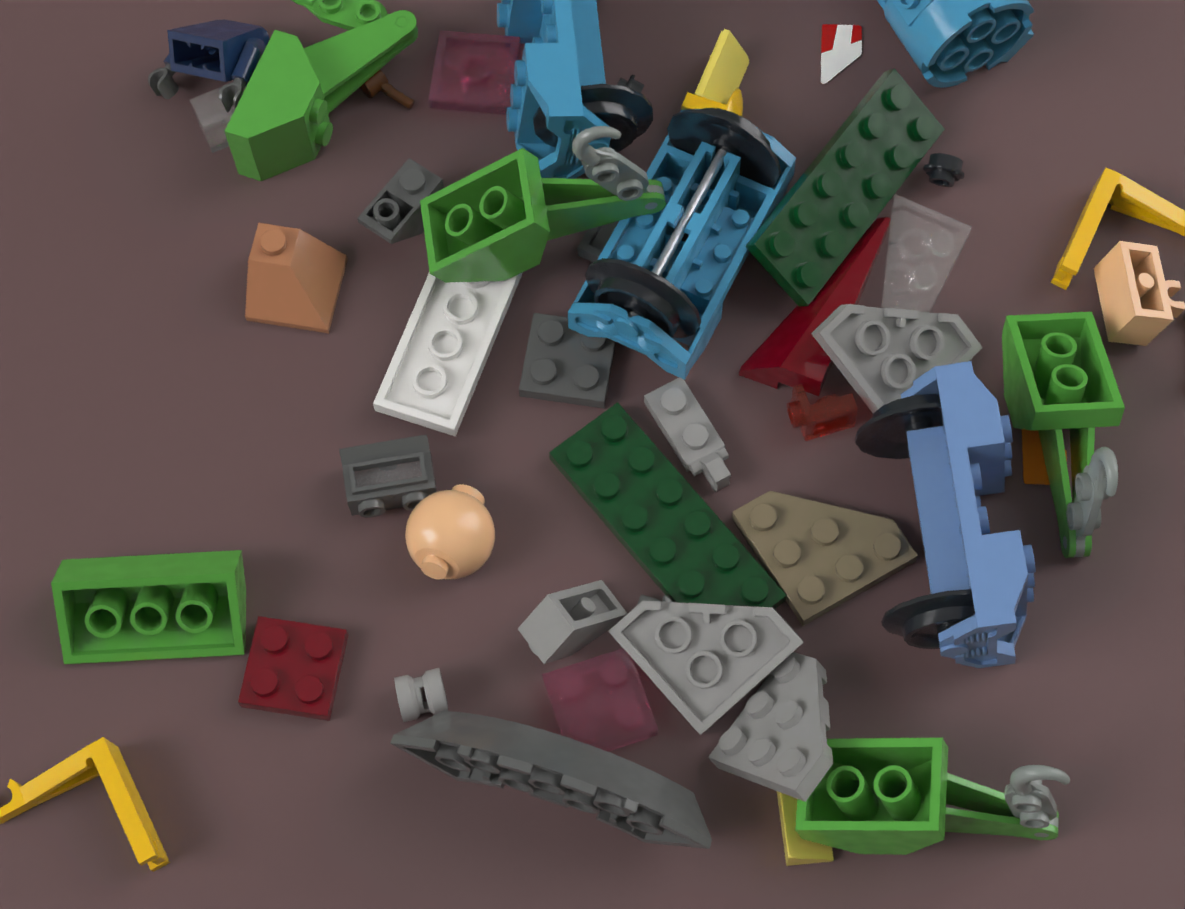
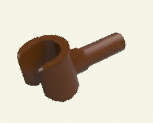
[360,70,415,110]

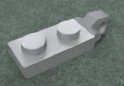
[644,377,731,492]

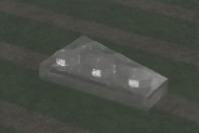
[881,194,972,313]

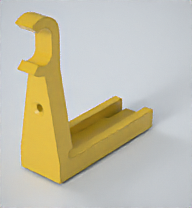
[1050,167,1185,290]
[0,737,170,872]

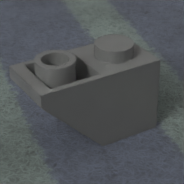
[357,158,444,244]

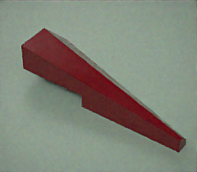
[739,217,891,397]

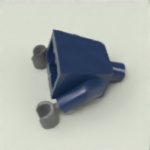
[148,19,270,113]

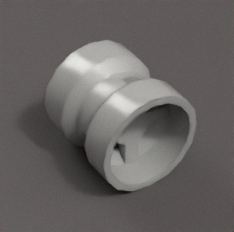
[394,668,449,722]

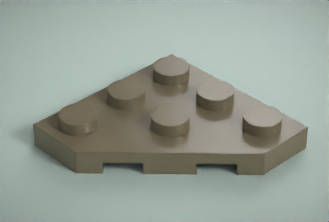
[732,491,918,626]

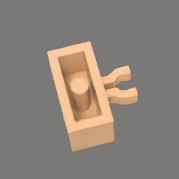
[1093,241,1185,346]

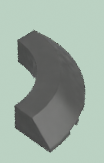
[390,711,712,849]

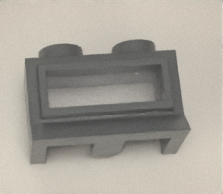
[339,434,437,518]

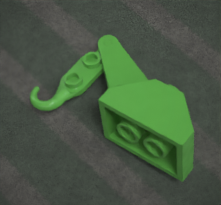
[224,0,418,181]

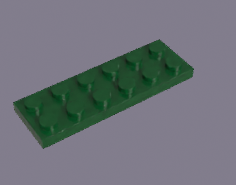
[745,68,945,307]
[549,402,787,609]

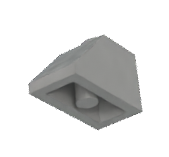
[518,580,628,664]

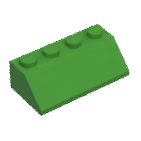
[51,550,246,664]

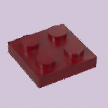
[238,616,349,721]

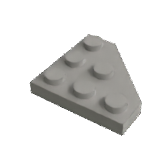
[811,304,983,413]
[608,601,804,735]
[708,652,833,802]

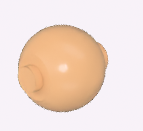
[405,484,495,580]

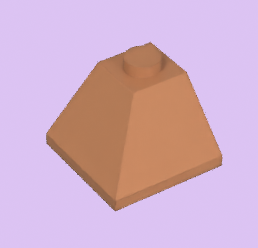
[245,223,348,334]

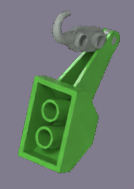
[420,126,666,283]
[1002,312,1125,558]
[795,737,1070,855]

